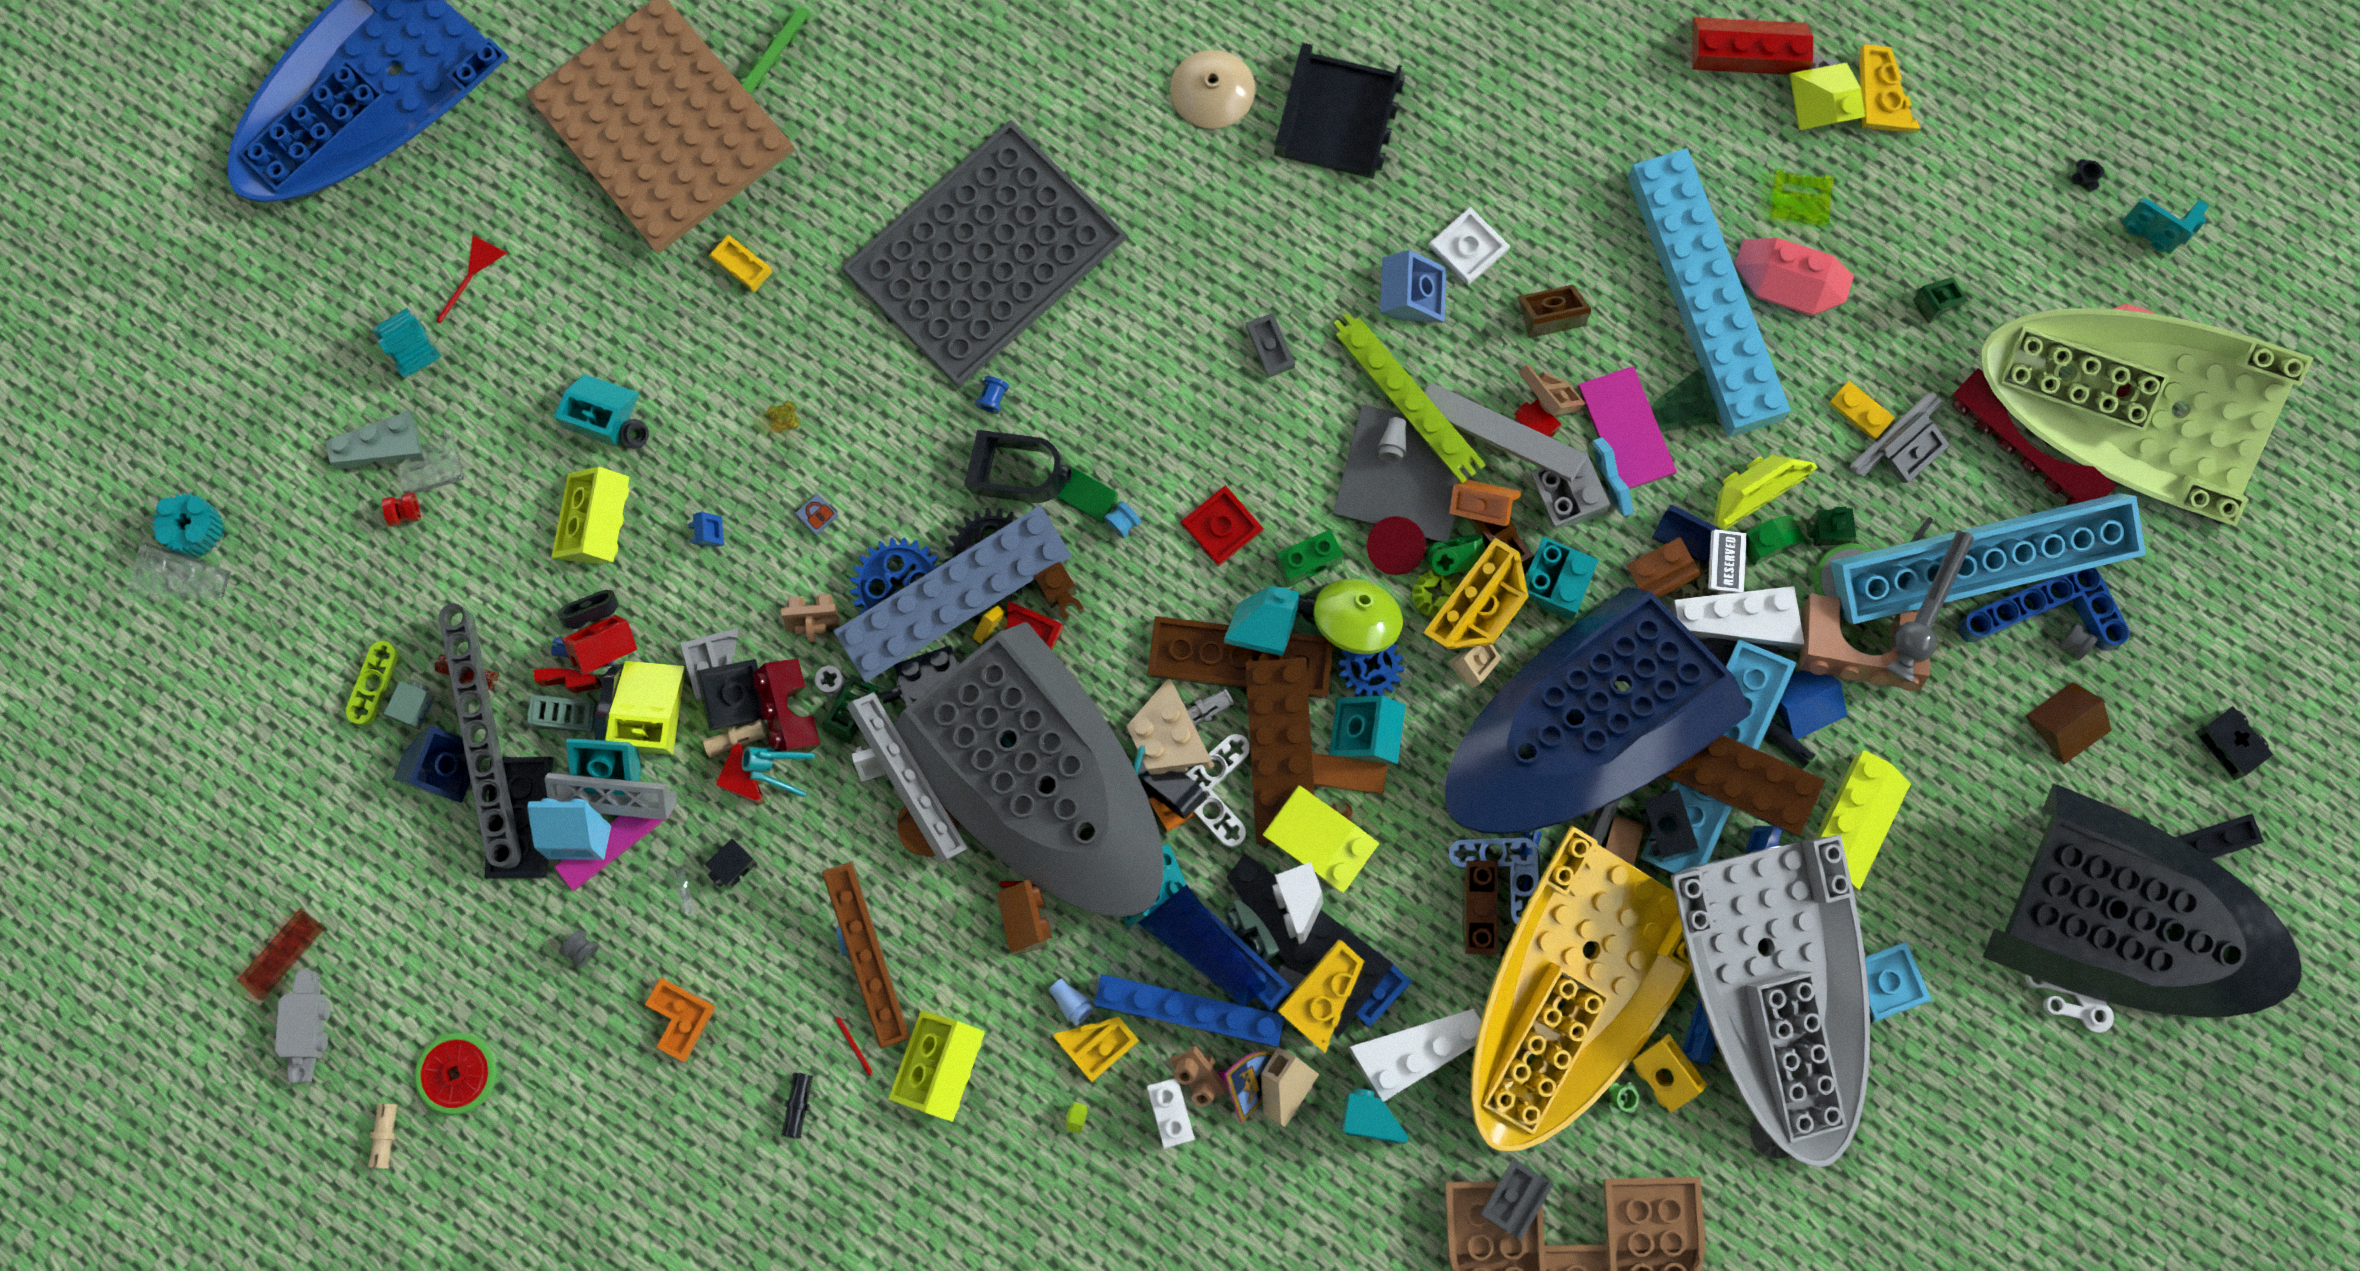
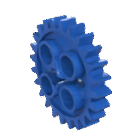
[850,537,941,615]

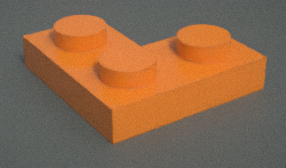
[645,977,716,1063]

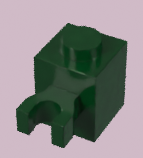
[1807,506,1856,546]

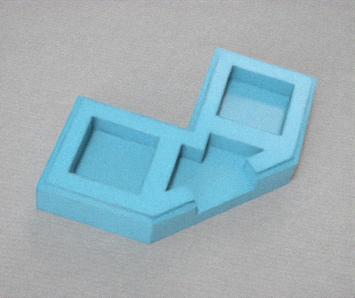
[1592,437,1634,516]

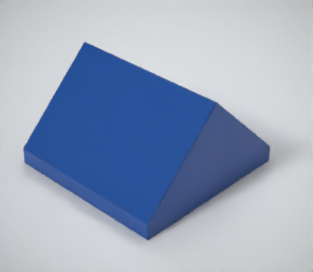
[1776,670,1847,740]

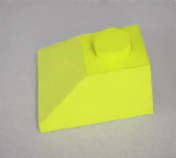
[1790,63,1865,130]

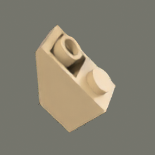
[1261,1047,1319,1127]

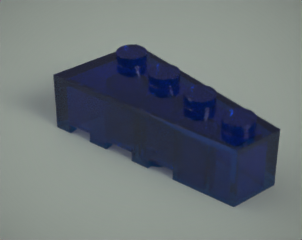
[1138,885,1267,1007]

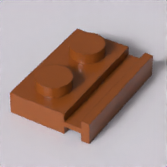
[1627,537,1701,598]

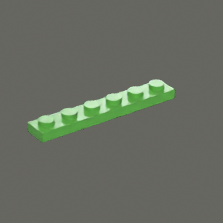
[739,5,811,95]

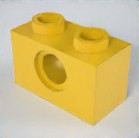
[1632,1033,1708,1113]

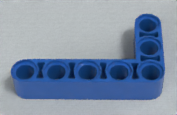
[1958,567,2129,651]

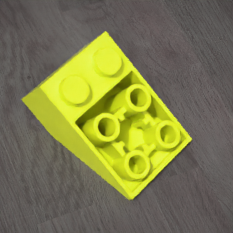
[605,661,686,755]

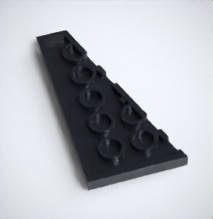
[1226,853,1393,1040]

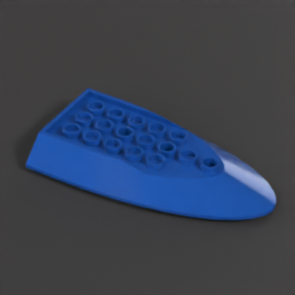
[227,0,509,203]

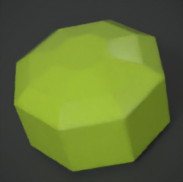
[1065,1102,1089,1134]

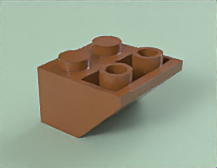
[996,880,1052,956]

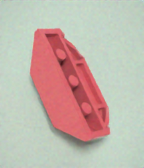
[1734,238,1854,316]

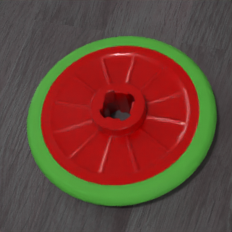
[414,1033,496,1116]

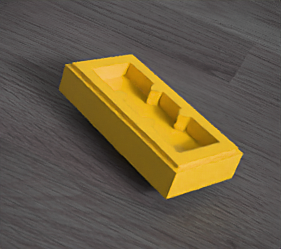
[709,234,773,293]

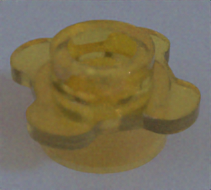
[767,401,800,433]

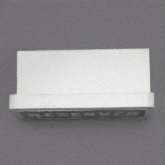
[1708,529,1747,595]

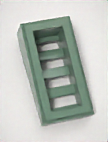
[527,695,596,732]

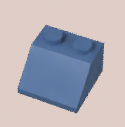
[1380,250,1447,322]

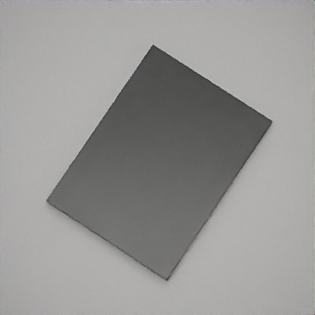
[841,120,1128,389]

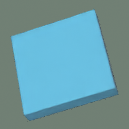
[1865,942,1931,1022]

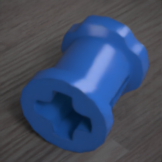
[975,376,1009,414]

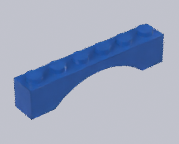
[1094,974,1284,1048]

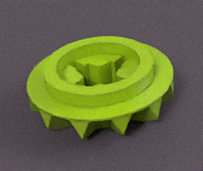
[1412,570,1458,617]

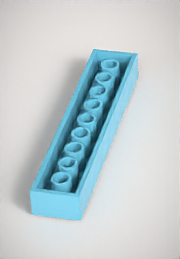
[1627,148,1791,438]
[1830,493,2146,624]

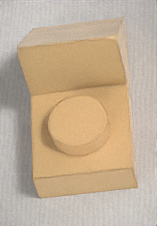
[1448,645,1502,688]

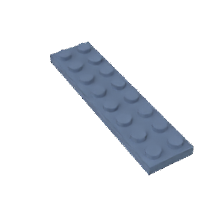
[834,505,1072,682]

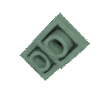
[1226,900,1279,962]

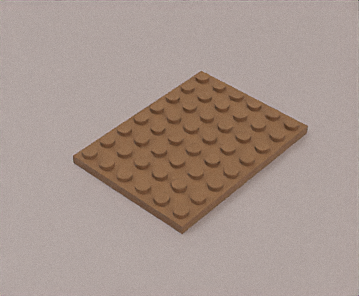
[526,0,795,254]

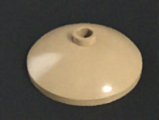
[1170,50,1255,129]

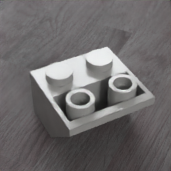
[1531,451,1610,528]

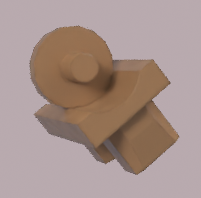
[781,594,840,642]
[1169,1046,1228,1107]

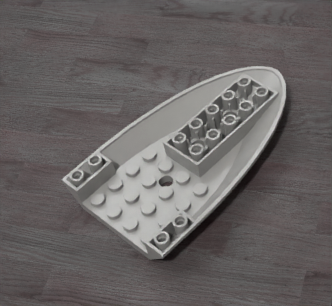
[1671,835,1870,1167]

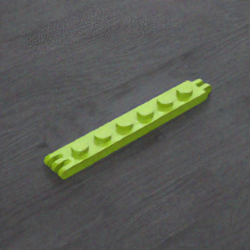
[1333,312,1486,484]

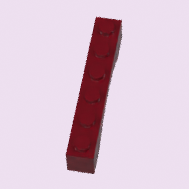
[1950,368,2116,505]

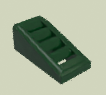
[822,675,878,744]

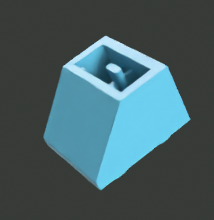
[528,798,611,860]

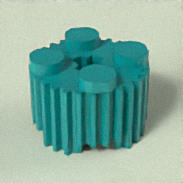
[373,308,441,378]
[152,493,225,559]

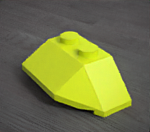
[1713,454,1818,530]

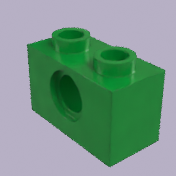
[1275,529,1344,587]

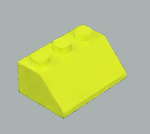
[551,466,629,564]
[888,1010,985,1122]

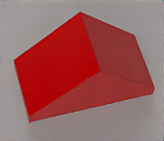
[716,743,765,805]

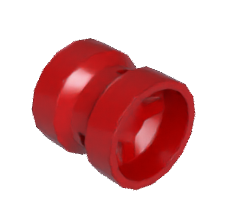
[382,492,421,527]

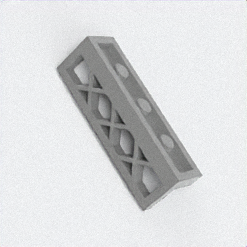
[545,773,677,820]

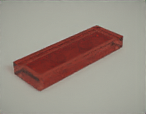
[236,908,325,1001]

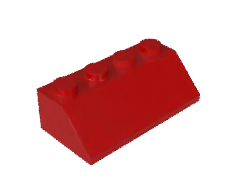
[1692,17,1813,75]

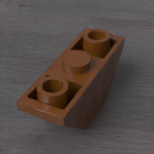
[1462,860,1498,955]

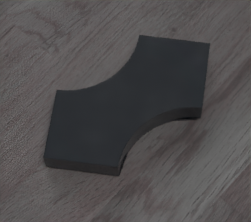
[594,666,622,741]

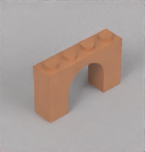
[1799,593,1930,691]

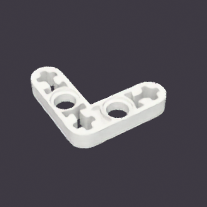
[1186,734,1250,848]

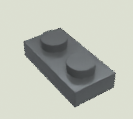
[1246,313,1295,378]

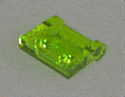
[1769,168,1834,226]

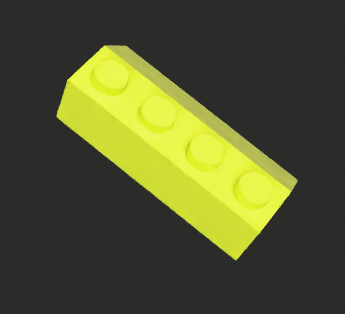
[1814,750,1911,890]

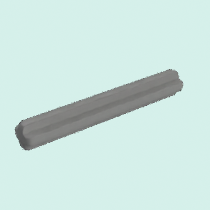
[1850,393,1941,477]

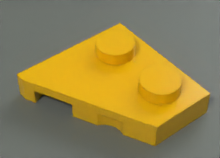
[1053,1017,1139,1082]

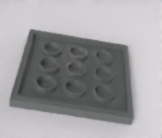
[1332,404,1475,542]

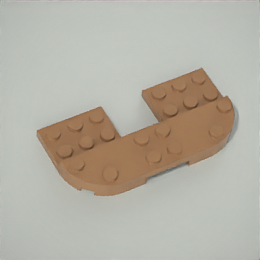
[1444,1177,1705,1271]

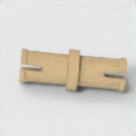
[703,719,767,758]
[368,1103,398,1169]

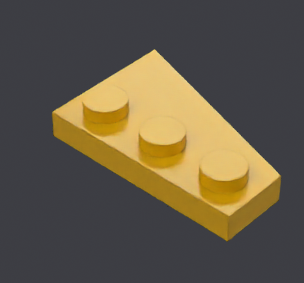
[1859,44,1920,132]
[1277,939,1364,1053]

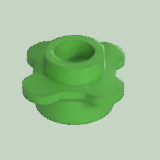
[1608,1081,1639,1114]

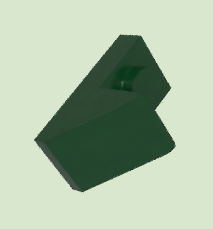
[1913,277,1969,324]

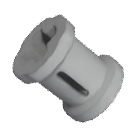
[815,666,846,698]

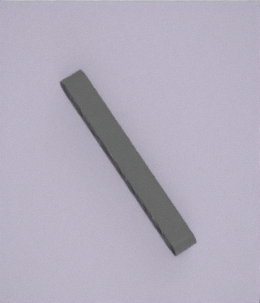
[439,603,521,869]

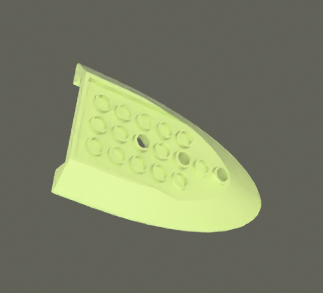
[1981,308,2314,526]

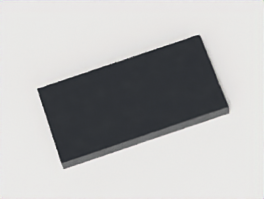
[484,757,553,879]

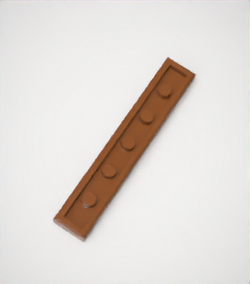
[822,861,910,1049]

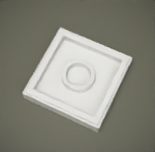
[1428,207,1511,286]

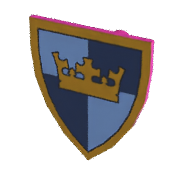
[1217,1051,1274,1123]

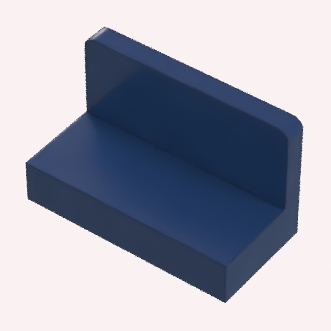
[1652,504,1722,565]

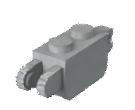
[275,969,330,1083]

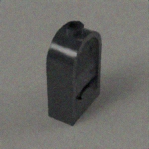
[964,430,1072,503]

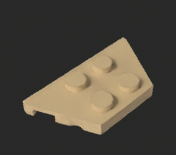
[1127,678,1214,775]

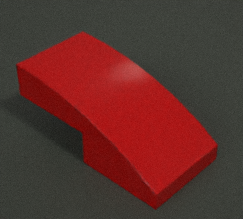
[533,668,602,693]

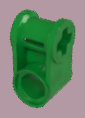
[1426,535,1484,575]

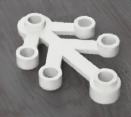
[2025,975,2114,1033]

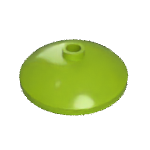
[1313,579,1403,654]

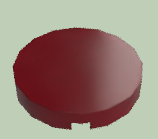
[1366,516,1426,575]

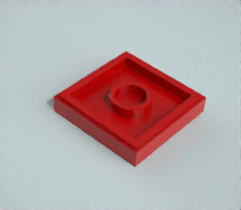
[1180,485,1264,567]

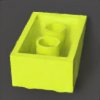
[1263,785,1380,894]

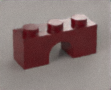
[754,658,821,753]

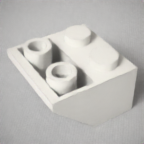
[1272,862,1323,944]

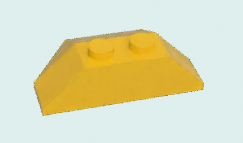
[1423,538,1529,649]

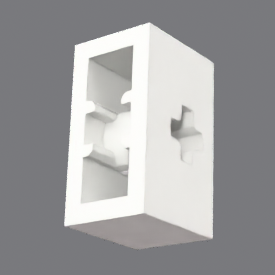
[1147,1078,1195,1149]

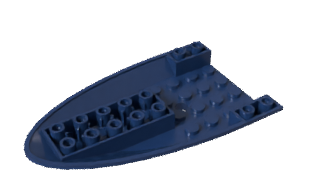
[1444,587,1751,834]

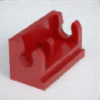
[561,614,638,675]

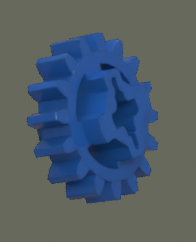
[1338,644,1404,697]

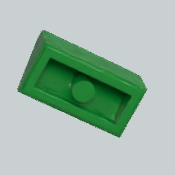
[1056,464,1118,523]

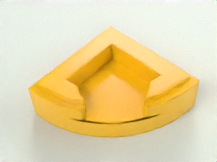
[973,605,1006,644]

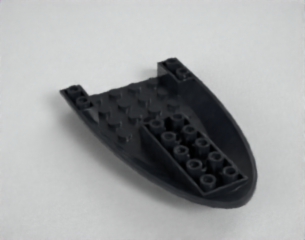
[1983,783,2302,1017]

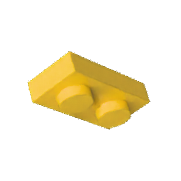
[1829,381,1895,441]

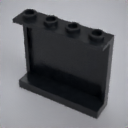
[1274,42,1405,179]

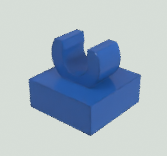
[688,512,724,547]

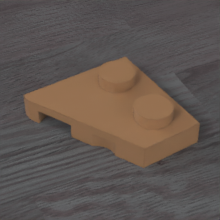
[1518,364,1586,416]

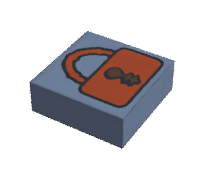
[796,493,838,536]

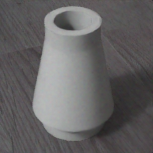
[1377,417,1406,464]

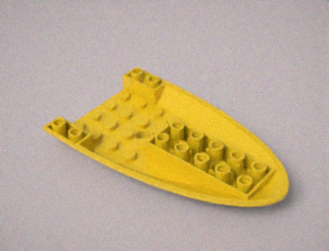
[1471,826,1692,1152]

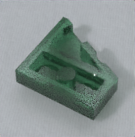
[1652,367,1717,433]

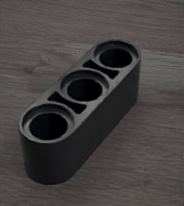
[1132,760,1207,820]

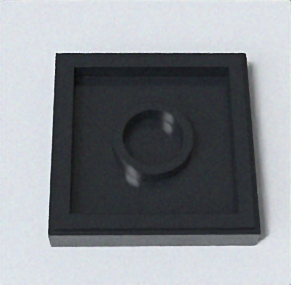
[695,659,764,731]

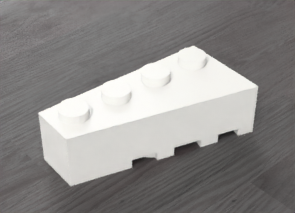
[1668,586,1805,652]
[1348,1009,1481,1102]

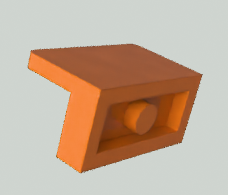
[1449,480,1521,526]

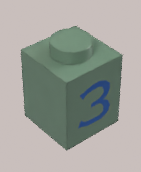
[384,680,435,730]

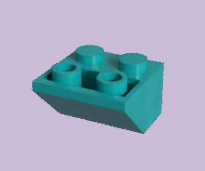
[554,374,639,447]
[1525,537,1599,621]

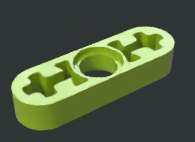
[346,641,399,726]

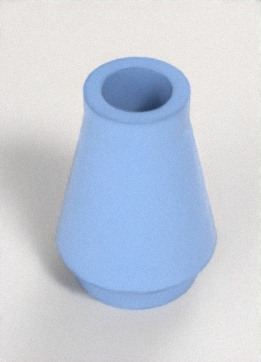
[1049,979,1094,1025]

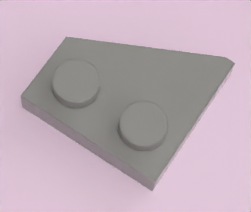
[680,628,738,702]

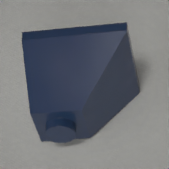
[393,725,471,803]

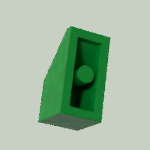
[1746,515,1806,566]

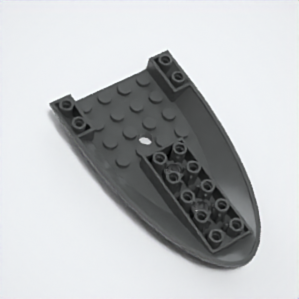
[894,622,1164,917]

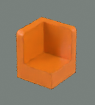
[1149,796,1193,833]

